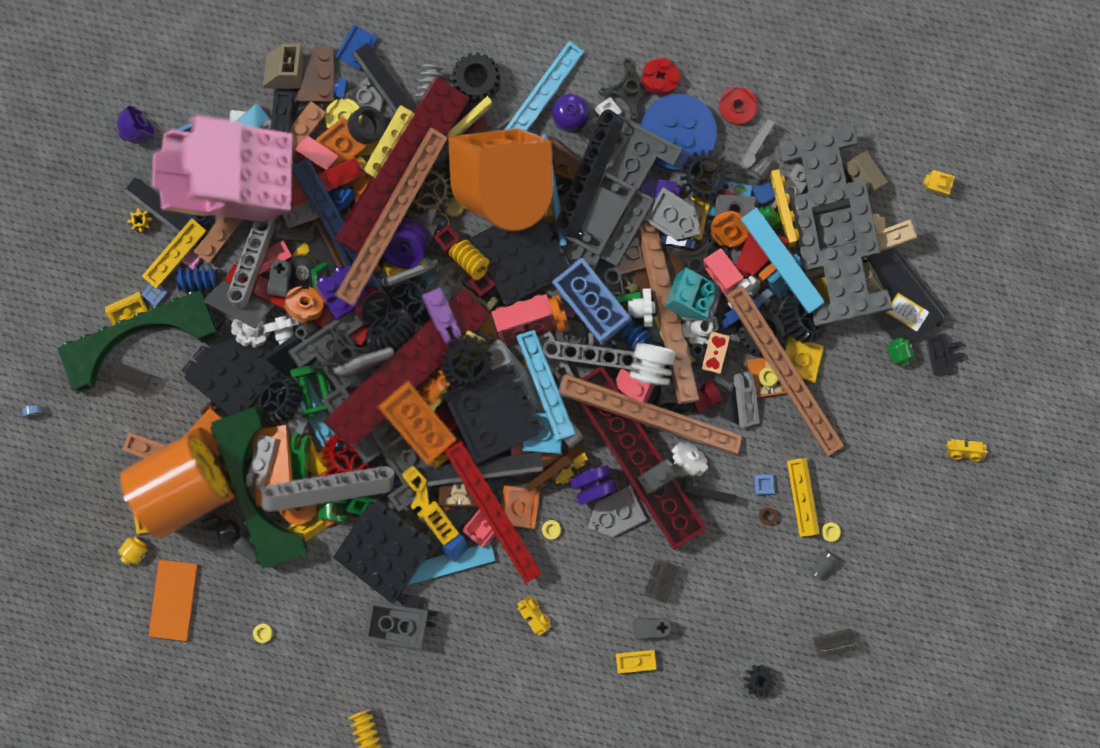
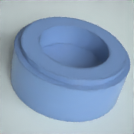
[22,405,43,418]

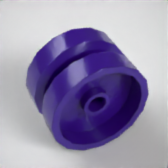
[383,219,428,269]
[569,465,618,506]

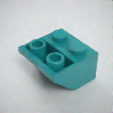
[664,268,719,319]

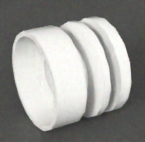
[630,343,676,385]

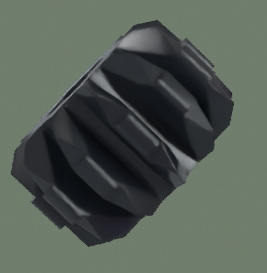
[743,664,776,698]

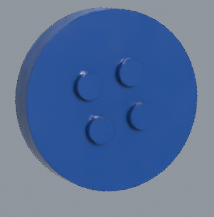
[641,94,717,172]

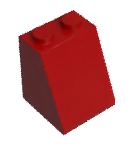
[735,232,788,279]

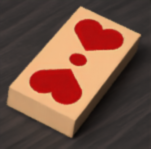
[702,331,730,374]

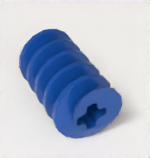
[177,266,218,292]
[617,309,653,351]

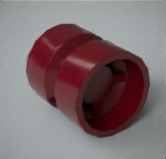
[691,380,723,414]

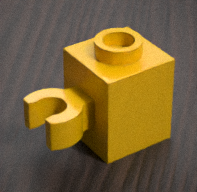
[923,170,955,197]

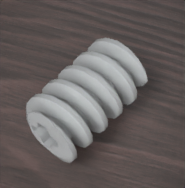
[414,64,444,103]

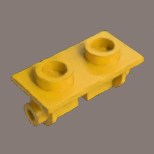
[945,439,988,462]
[517,595,552,636]

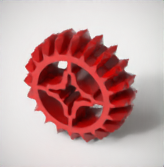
[321,435,373,475]

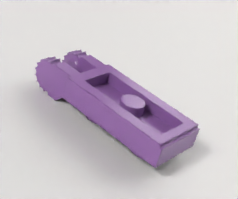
[422,288,462,344]

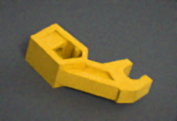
[401,465,429,518]

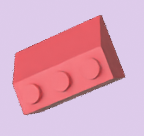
[492,294,557,346]

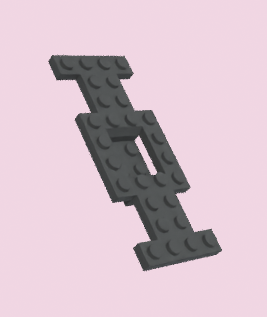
[539,114,683,307]
[780,125,892,327]
[288,311,452,512]

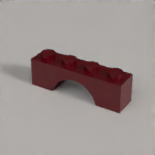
[433,225,496,298]

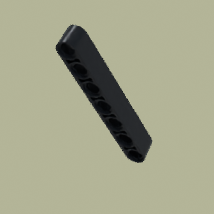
[555,109,624,238]

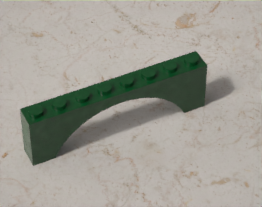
[57,290,219,394]
[210,406,309,569]

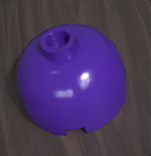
[552,94,590,132]
[117,105,155,144]

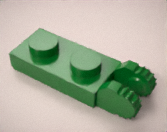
[290,432,311,481]

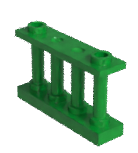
[290,353,366,419]

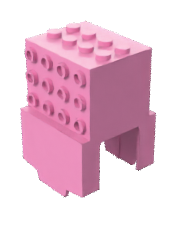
[152,116,292,222]

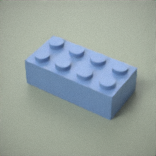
[552,258,633,344]

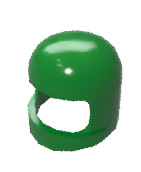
[318,499,347,523]

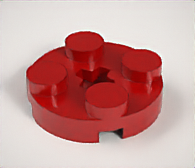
[641,57,680,95]
[719,87,757,125]

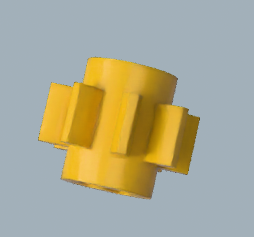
[127,208,153,233]

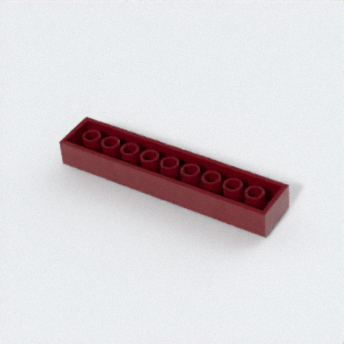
[333,77,470,256]
[322,288,491,450]
[578,366,707,550]

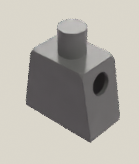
[638,459,679,494]

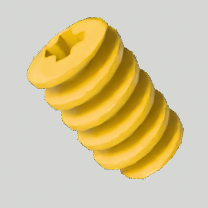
[449,240,489,280]
[348,709,382,748]

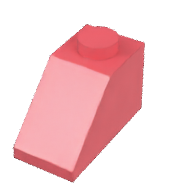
[614,368,655,403]

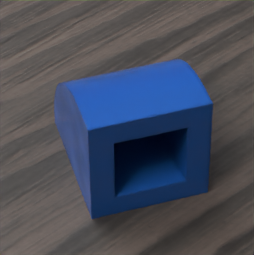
[440,534,468,562]

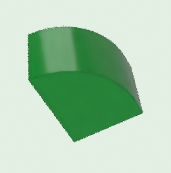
[346,495,372,515]

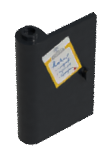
[865,247,948,343]

